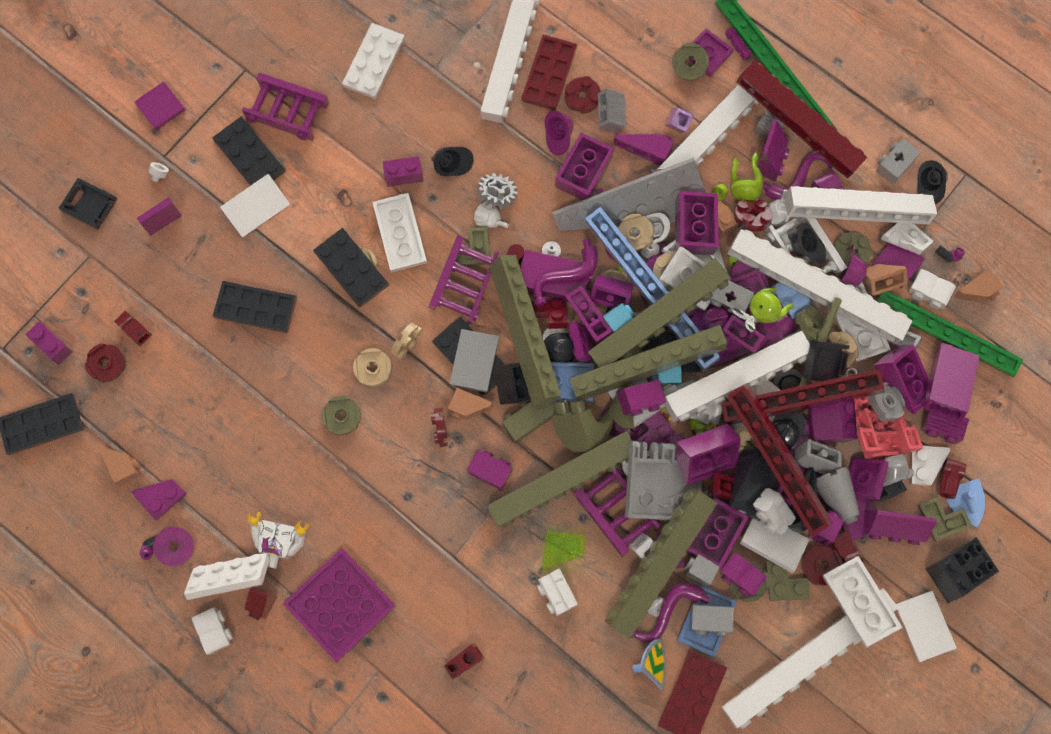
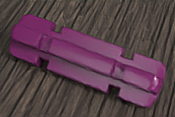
[725,28,752,60]

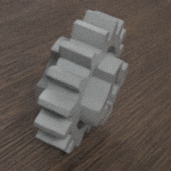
[477,173,518,209]

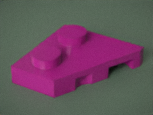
[131,479,187,521]

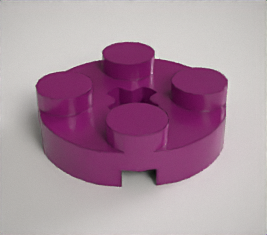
[153,527,194,566]

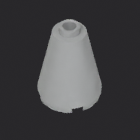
[816,467,860,525]

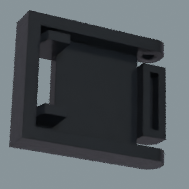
[58,178,117,230]
[803,340,850,381]

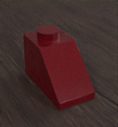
[708,473,734,500]
[244,587,277,620]

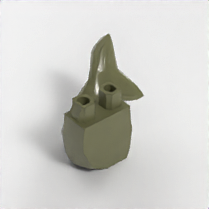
[552,383,635,452]

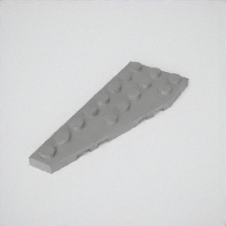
[552,157,706,231]

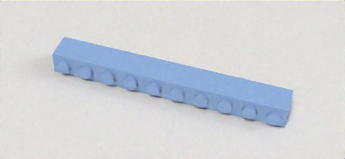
[585,207,720,372]

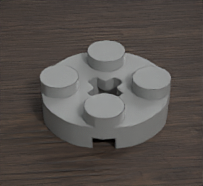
[867,382,905,422]

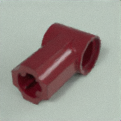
[938,458,967,499]

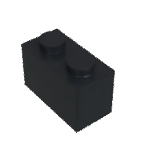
[493,362,530,405]

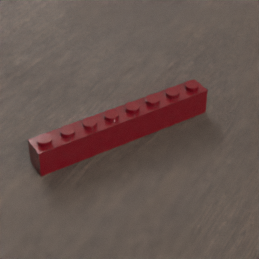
[736,60,867,179]
[721,369,885,425]
[727,384,833,536]

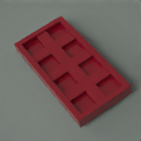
[521,34,577,111]
[658,650,727,734]

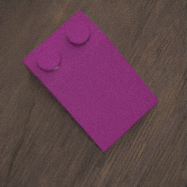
[757,120,790,181]
[874,344,929,414]

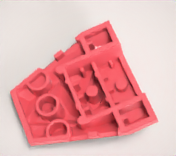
[854,397,923,459]

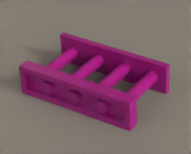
[242,72,329,141]
[428,235,499,325]
[574,468,660,557]

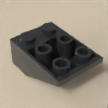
[926,537,999,603]

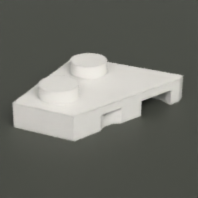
[881,223,934,255]
[910,446,950,486]

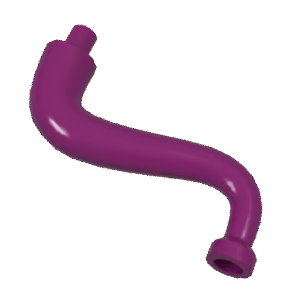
[763,152,832,200]
[533,239,598,306]
[631,583,711,643]

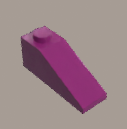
[613,134,674,166]
[565,286,613,345]

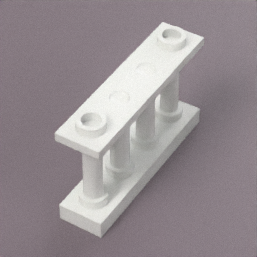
[765,217,847,275]

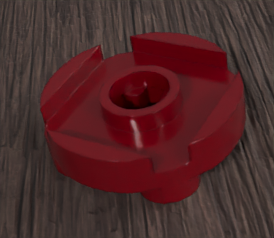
[565,76,601,114]
[734,200,773,232]
[85,344,126,383]
[431,408,448,447]
[802,545,843,586]

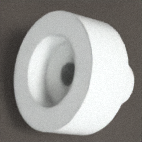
[148,162,169,182]
[542,241,561,257]
[640,243,660,261]
[648,596,664,617]

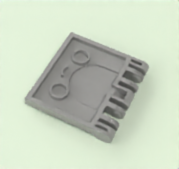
[625,441,702,520]

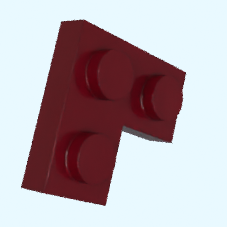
[531,299,568,329]

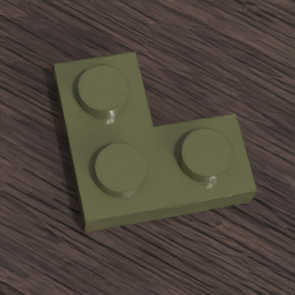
[451,227,490,267]
[918,497,972,542]
[765,561,810,602]

